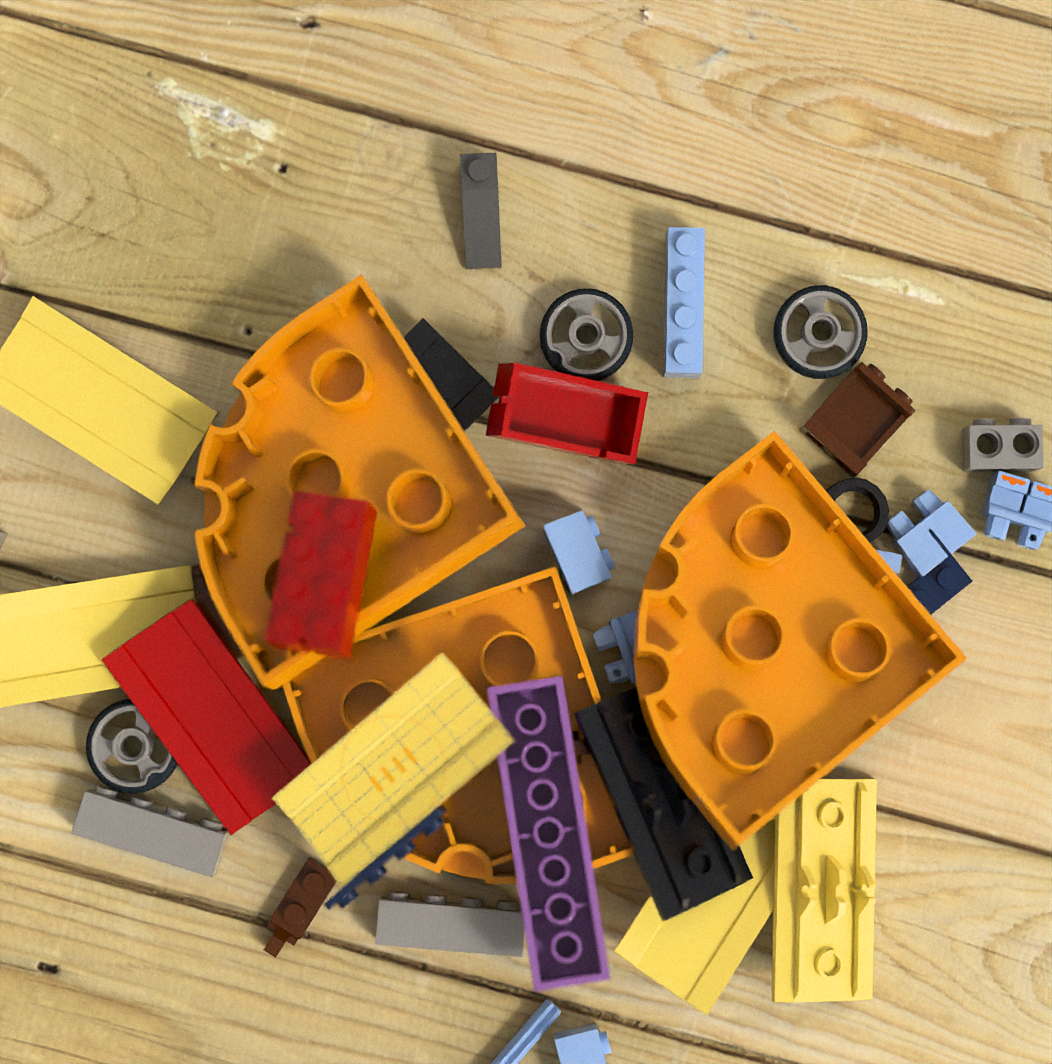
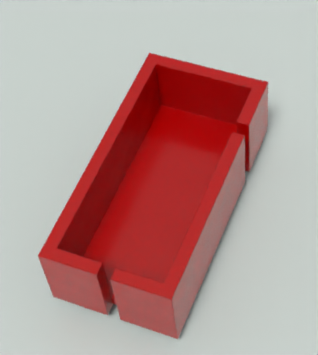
[485,363,649,464]
[265,491,378,659]

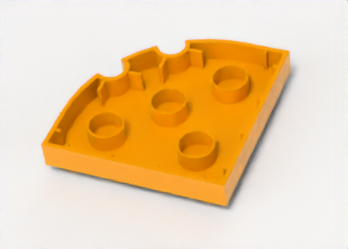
[195,274,525,690]
[633,431,967,850]
[282,566,634,884]

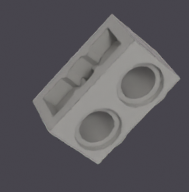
[963,418,1043,472]

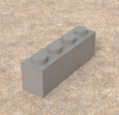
[71,785,229,877]
[375,891,525,957]

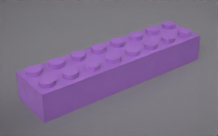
[487,676,610,992]

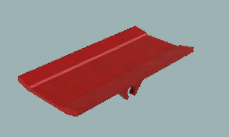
[102,598,311,835]

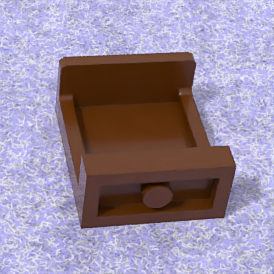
[799,362,916,477]

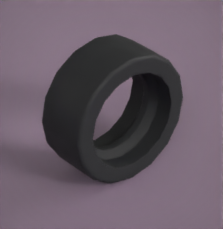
[826,477,889,543]

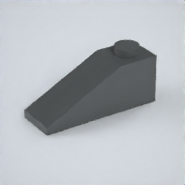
[460,152,502,270]

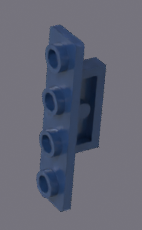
[324,805,448,910]

